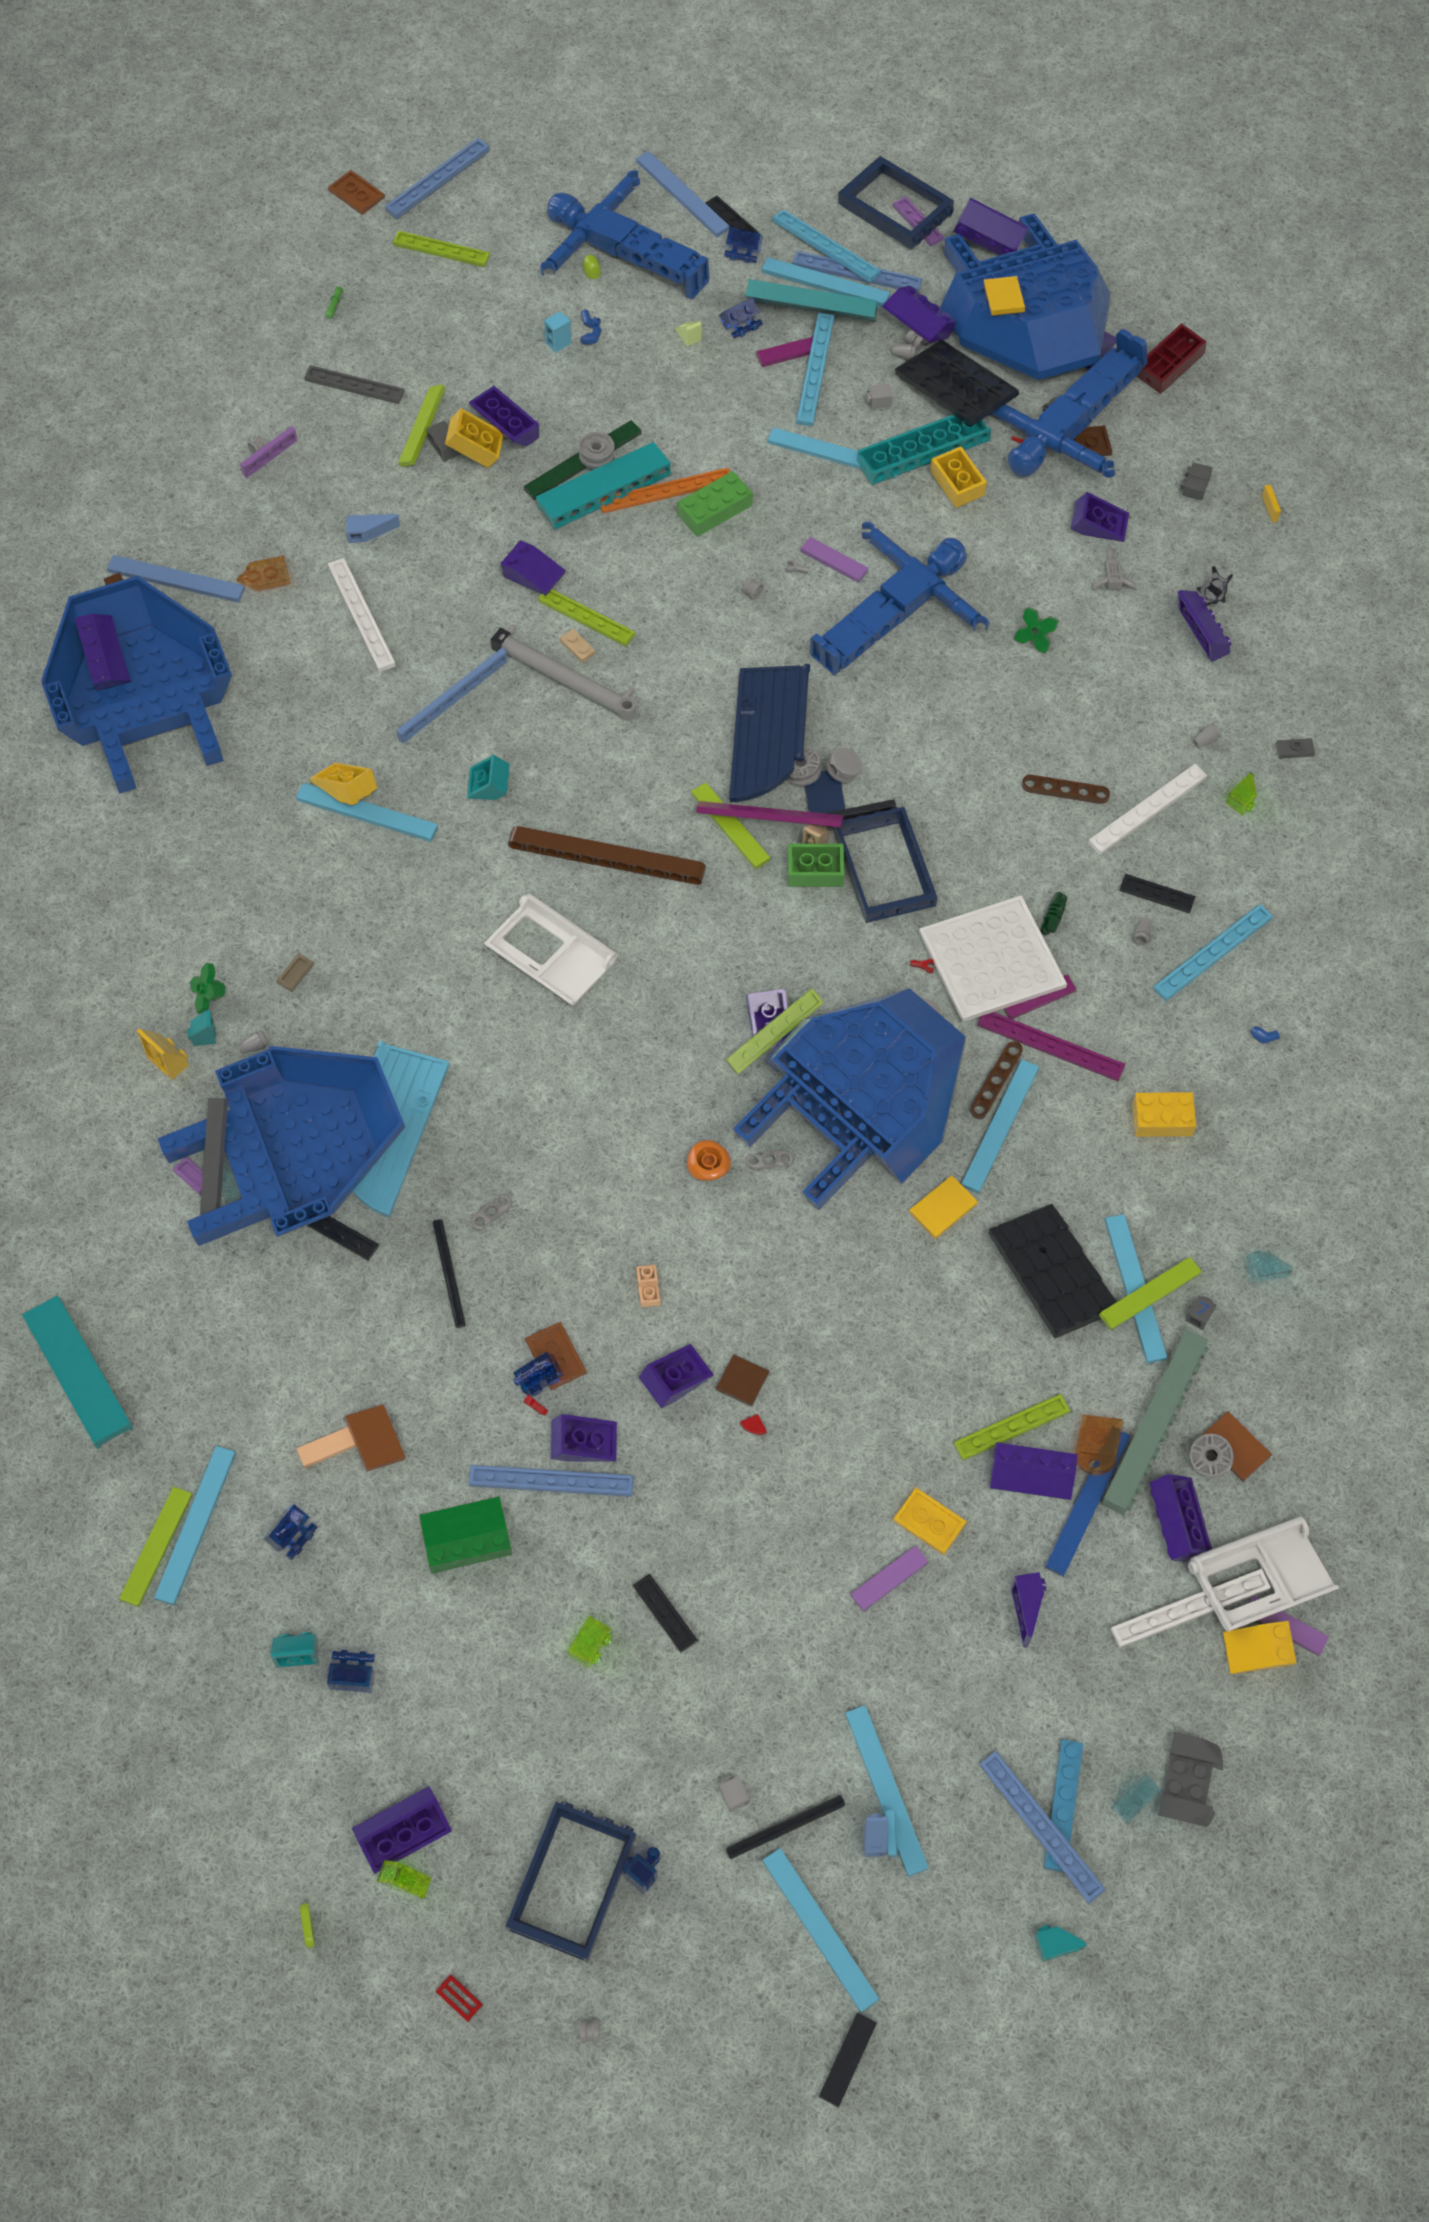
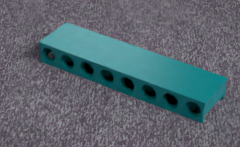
[745,279,879,321]
[857,415,992,485]
[536,441,671,530]
[22,1295,133,1449]

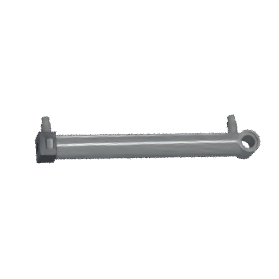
[490,624,636,721]

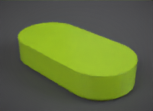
[300,1902,316,1949]

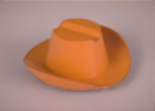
[687,1140,731,1181]

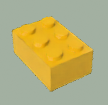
[445,408,504,468]
[930,446,987,508]
[1132,1092,1196,1137]

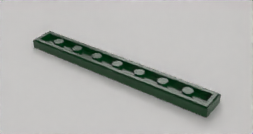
[524,420,642,500]

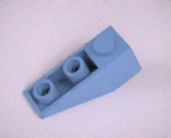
[346,514,400,543]
[862,1814,888,1857]

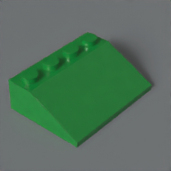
[419,1496,512,1574]

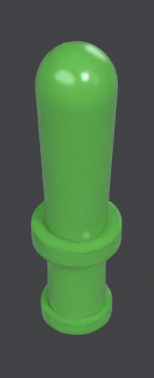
[325,286,343,319]

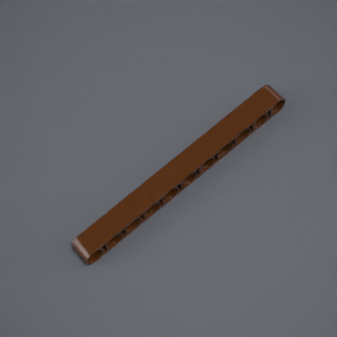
[508,826,706,885]

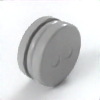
[826,748,862,783]

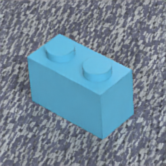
[544,311,572,353]

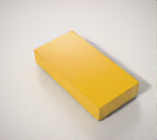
[1262,484,1281,522]

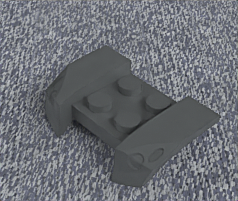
[1158,1732,1223,1827]

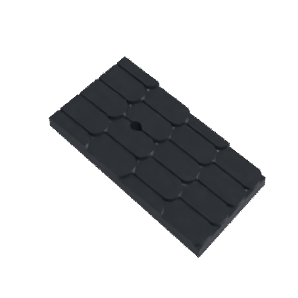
[895,340,1019,425]
[989,1204,1116,1339]

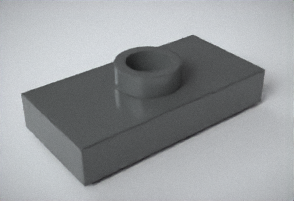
[1276,738,1315,759]

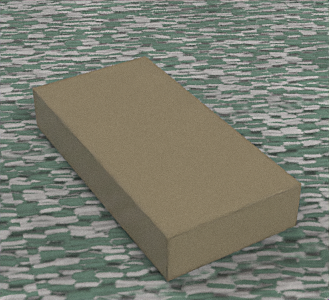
[276,953,314,992]

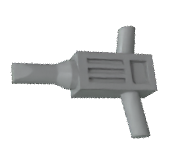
[1092,547,1136,590]

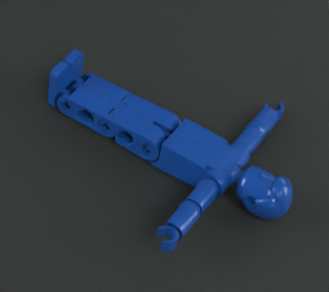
[540,170,710,300]
[989,329,1147,478]
[810,522,989,676]

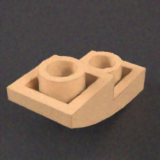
[636,1264,661,1308]

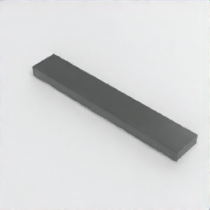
[304,365,405,404]
[200,1098,228,1215]

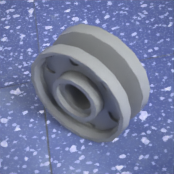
[579,432,614,469]
[787,747,821,787]
[1190,1434,1234,1478]

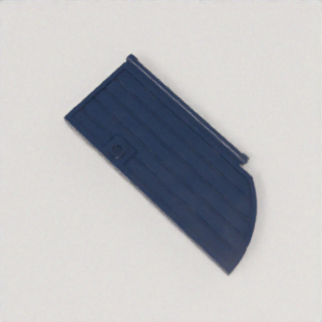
[729,664,810,803]

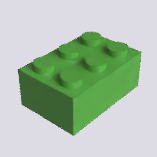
[787,844,844,887]

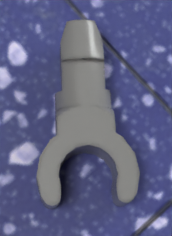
[785,559,809,573]

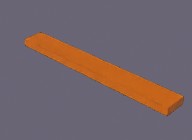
[600,467,730,514]

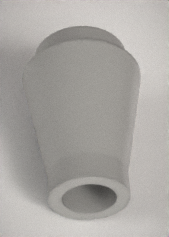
[892,344,918,360]
[1193,725,1221,748]
[1133,917,1152,945]
[239,1031,269,1054]

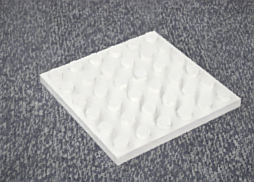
[919,895,1067,1022]

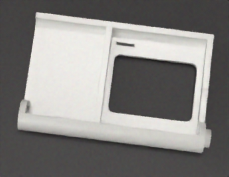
[484,893,618,1006]
[1188,1516,1339,1632]

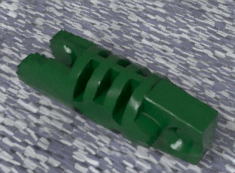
[1040,892,1067,936]

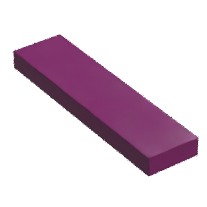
[756,337,813,367]
[1004,974,1076,1019]

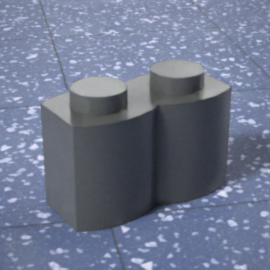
[1181,462,1213,500]

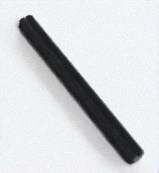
[433,1219,466,1328]
[726,1795,845,1859]

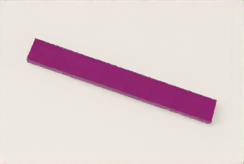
[696,801,844,827]
[977,1012,1126,1082]

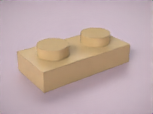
[560,629,596,663]

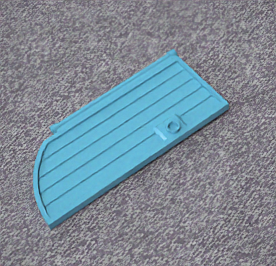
[353,1041,450,1217]

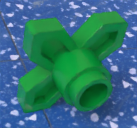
[1014,607,1059,653]
[190,963,226,1014]

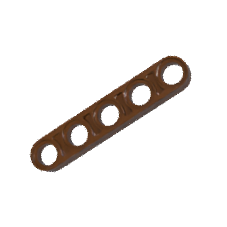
[1022,774,1110,804]
[971,1041,1023,1119]

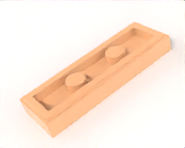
[297,1427,356,1468]

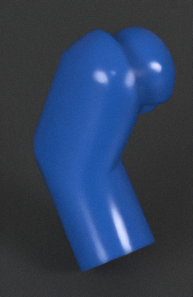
[581,310,601,329]
[580,326,602,345]
[1251,1026,1280,1044]

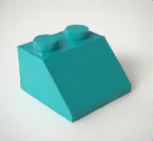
[467,755,510,800]
[271,1632,319,1668]

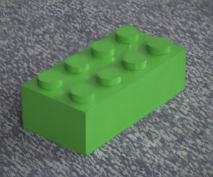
[677,471,753,537]

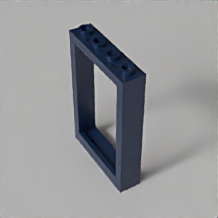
[838,156,954,250]
[834,807,938,923]
[505,1801,637,1962]

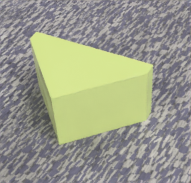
[675,321,702,346]

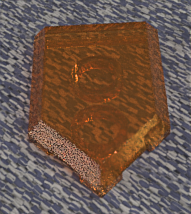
[236,555,291,591]

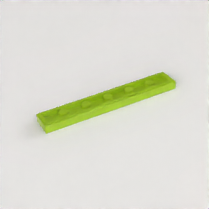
[393,230,490,267]
[398,384,446,467]
[538,589,636,647]
[691,782,770,870]
[725,988,824,1074]
[1099,1257,1202,1331]
[953,1394,1070,1461]
[119,1486,193,1608]

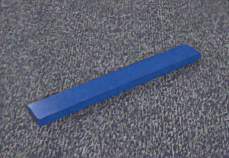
[1045,1426,1131,1577]

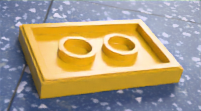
[984,276,1025,316]
[909,1175,978,1240]
[893,1487,967,1555]

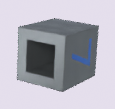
[1185,1295,1216,1331]

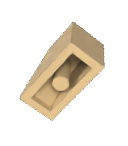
[802,824,830,844]

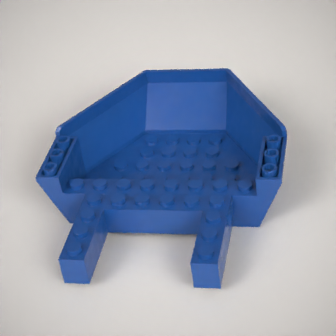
[940,213,1111,380]
[41,576,232,794]
[733,988,966,1210]
[158,1046,405,1246]

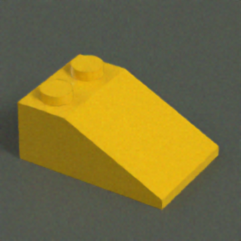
[310,762,377,805]
[137,1028,189,1080]
[1223,1621,1296,1674]

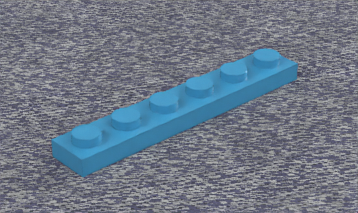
[1044,1739,1083,1873]

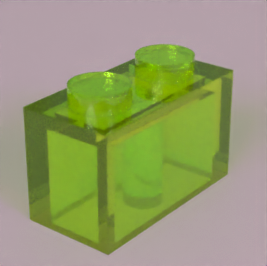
[567,1615,613,1669]

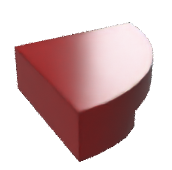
[740,1414,767,1435]

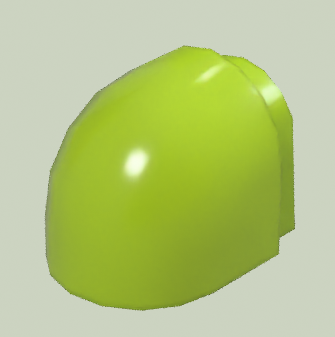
[582,254,601,279]

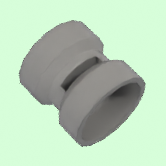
[905,329,928,351]

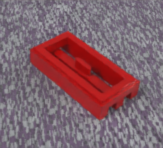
[435,1974,483,2022]

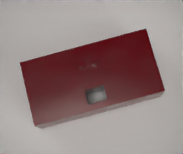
[1136,323,1207,394]

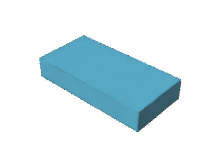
[885,1810,898,1858]

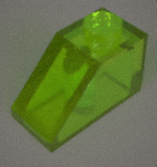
[1225,772,1257,816]
[377,1860,432,1899]

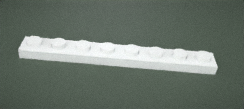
[328,558,396,672]
[1088,764,1207,855]
[1110,1569,1271,1648]

